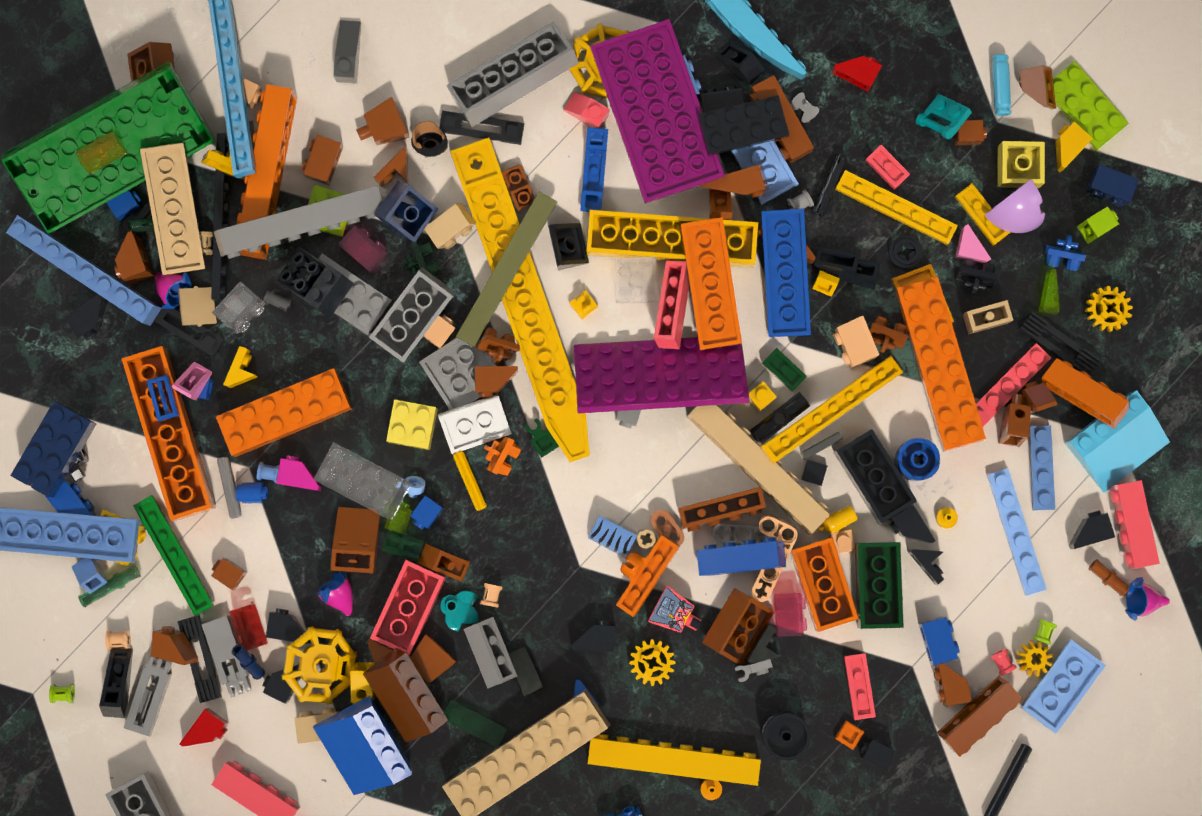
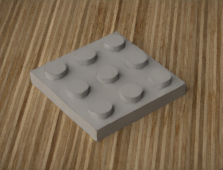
[419,338,496,410]

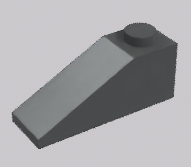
[333,20,361,84]

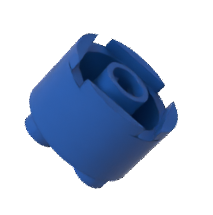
[894,438,940,482]

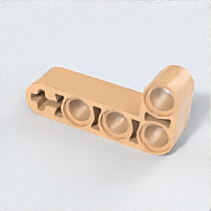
[752,514,798,602]

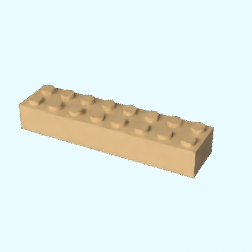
[687,405,830,534]
[442,689,610,816]

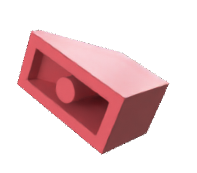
[563,92,610,129]

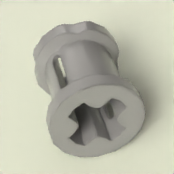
[786,190,814,209]

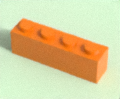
[1042,358,1129,429]

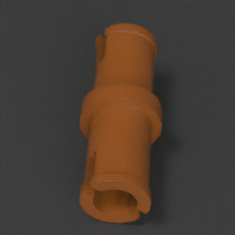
[1088,559,1130,596]

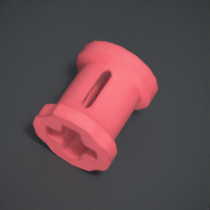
[990,648,1017,676]

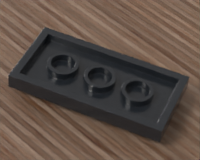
[697,95,789,156]

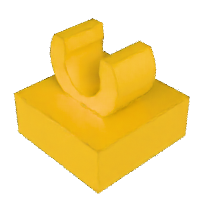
[812,270,840,297]
[569,290,598,320]

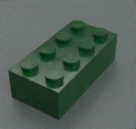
[855,542,904,629]

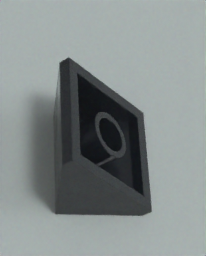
[548,223,589,270]

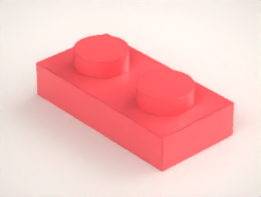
[865,145,910,190]

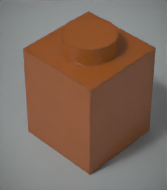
[955,120,987,146]
[211,558,247,590]

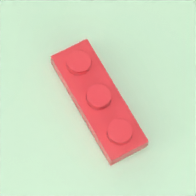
[844,653,876,720]

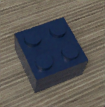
[374,181,438,243]

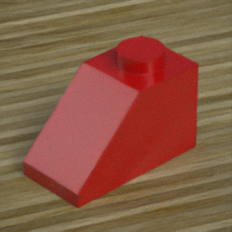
[831,56,882,92]
[179,708,229,747]

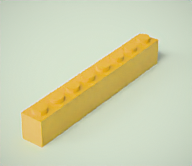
[588,734,761,786]

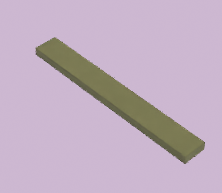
[456,191,558,348]

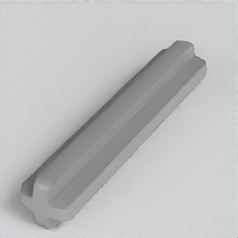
[217,457,242,519]

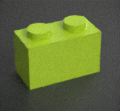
[1077,206,1119,244]

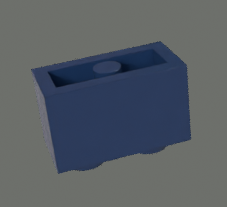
[1086,164,1139,207]

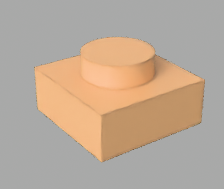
[830,529,855,553]

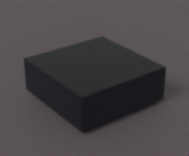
[801,460,828,486]

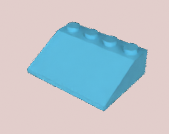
[1065,390,1170,493]

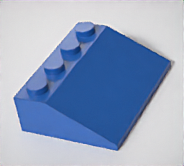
[313,696,412,795]

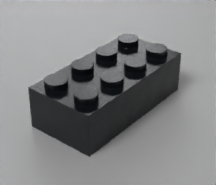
[833,429,917,524]

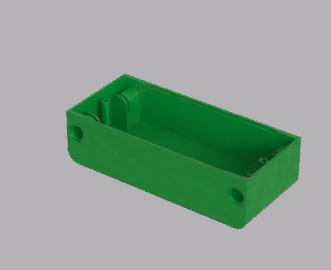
[1,61,214,233]

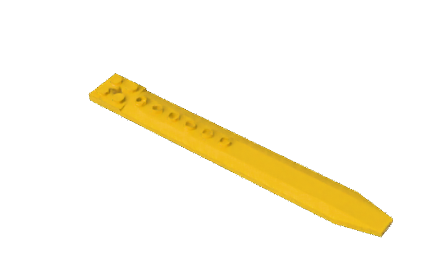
[450,138,590,463]

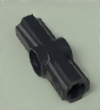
[749,392,810,443]

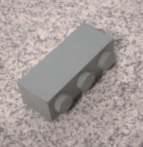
[464,617,517,689]

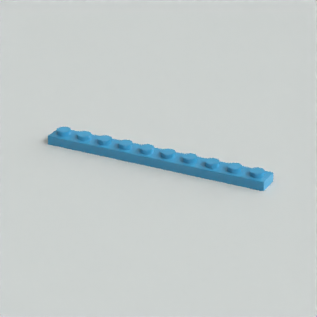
[208,0,256,178]

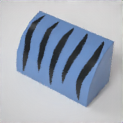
[588,516,637,558]

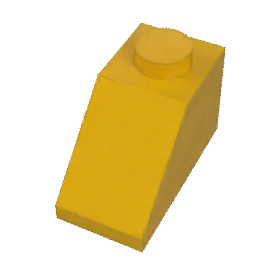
[1056,122,1093,172]

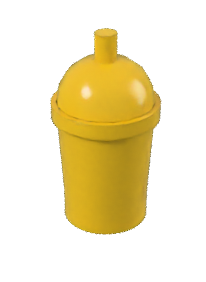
[818,505,858,533]

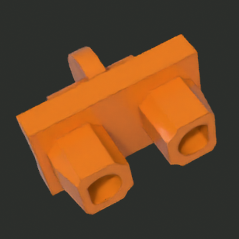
[483,437,521,476]

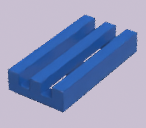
[147,375,180,422]

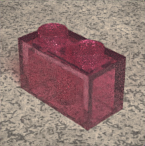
[338,225,388,274]
[774,592,807,637]

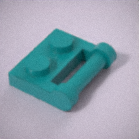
[916,94,972,139]

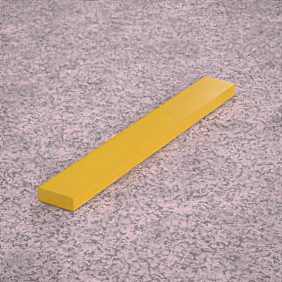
[761,356,903,464]

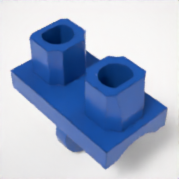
[1044,235,1086,271]

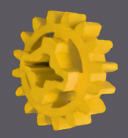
[1085,286,1133,332]
[629,639,675,686]

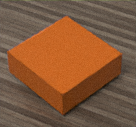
[835,720,864,750]

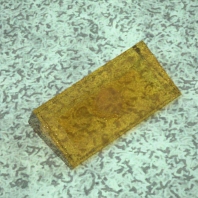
[76,132,127,174]

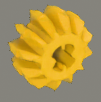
[1016,641,1053,677]

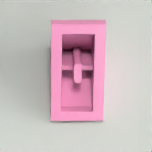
[955,224,991,264]
[172,362,212,400]

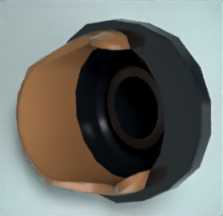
[411,121,448,158]

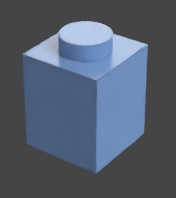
[71,558,108,594]

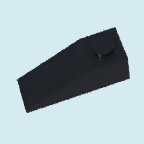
[99,648,133,718]

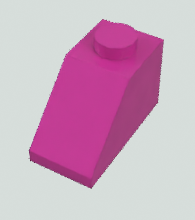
[276,455,322,491]

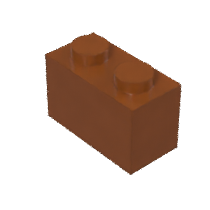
[302,135,343,186]

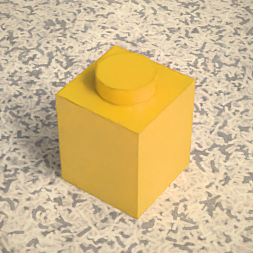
[749,381,777,412]

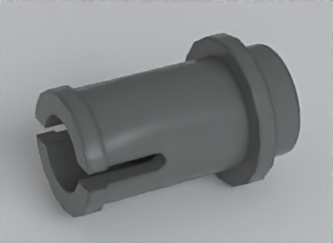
[263,290,292,312]

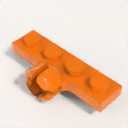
[616,534,680,617]

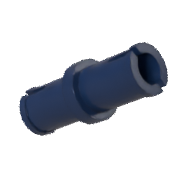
[232,644,265,680]

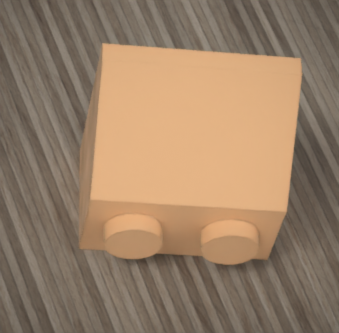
[833,316,879,368]

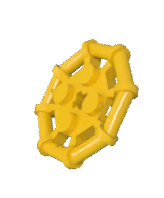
[568,23,630,98]
[282,626,357,705]

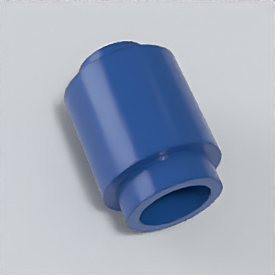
[236,482,268,504]

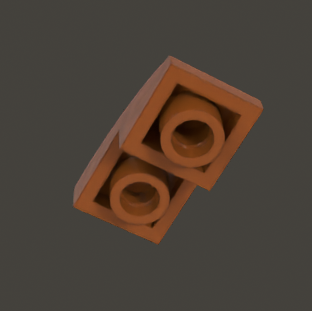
[501,164,535,211]

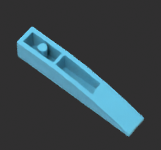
[704,0,807,80]

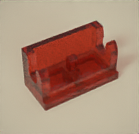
[229,604,268,651]

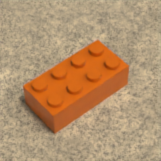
[790,537,859,632]

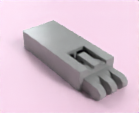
[202,615,251,698]
[123,656,172,736]

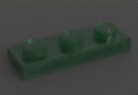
[444,699,508,748]

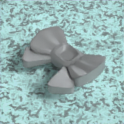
[790,92,819,123]

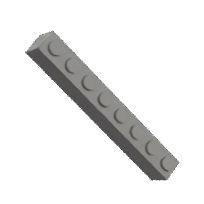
[214,186,383,259]

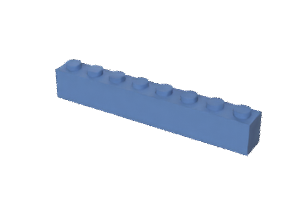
[6,215,162,326]

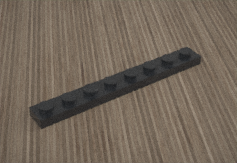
[211,133,231,302]

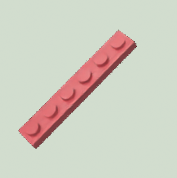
[963,343,1051,447]

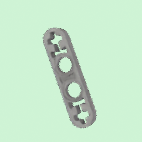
[712,523,794,544]

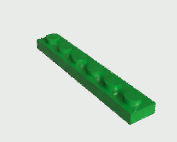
[133,495,214,616]

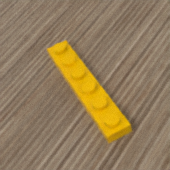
[835,170,958,245]

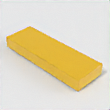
[955,183,1011,246]

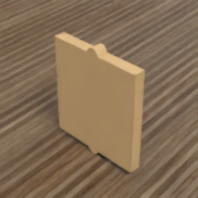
[178,286,217,327]

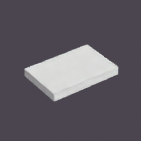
[438,394,511,454]

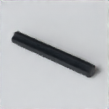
[984,743,1032,816]

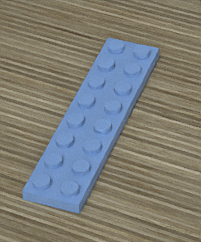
[0,508,140,563]

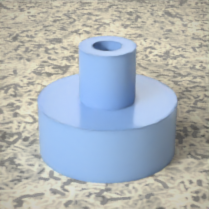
[404,476,425,498]

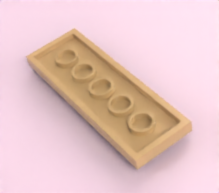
[140,142,205,275]

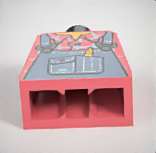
[648,585,701,633]

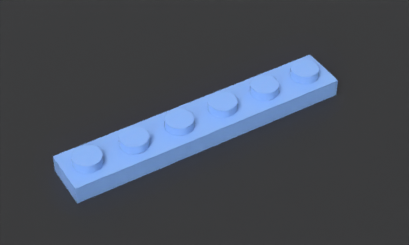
[987,468,1047,596]

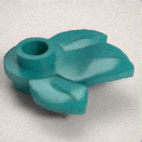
[440,591,479,631]

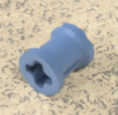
[257,462,279,483]

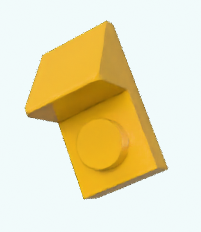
[201,148,242,179]
[223,346,258,388]

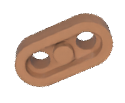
[650,510,684,546]

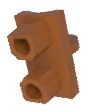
[869,316,908,353]
[476,328,520,364]

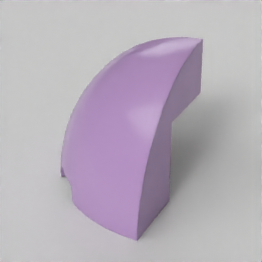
[984,180,1045,233]

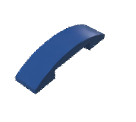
[580,127,608,212]

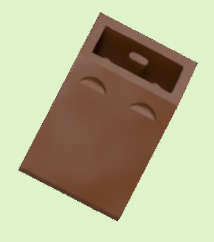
[330,507,381,573]

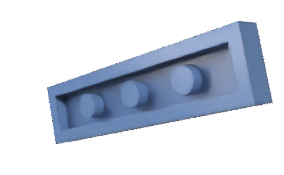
[1029,425,1055,510]

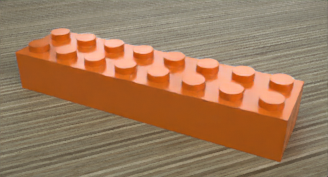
[237,84,297,260]
[896,277,986,452]
[122,346,216,521]

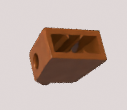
[356,97,409,145]
[999,394,1031,447]
[410,634,457,683]

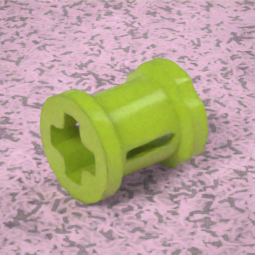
[1032,619,1057,645]
[49,684,75,703]

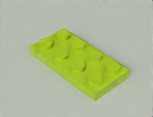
[1053,61,1129,151]

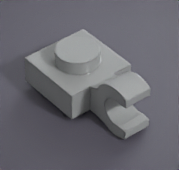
[734,659,773,682]

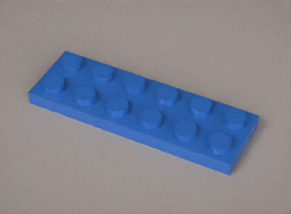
[761,208,811,337]

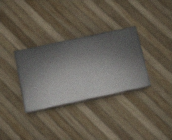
[801,432,843,460]

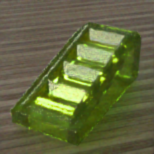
[1039,269,1060,315]

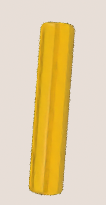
[453,451,487,511]

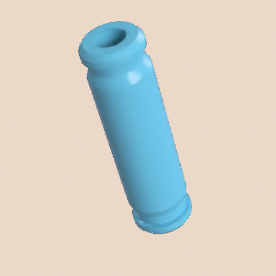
[992,54,1012,116]

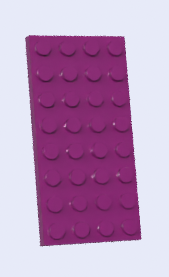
[590,19,725,204]
[574,337,749,414]

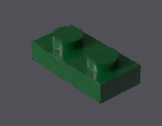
[762,348,807,392]

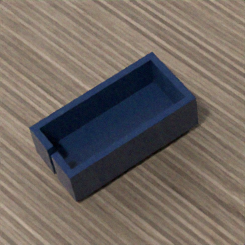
[10,401,96,498]

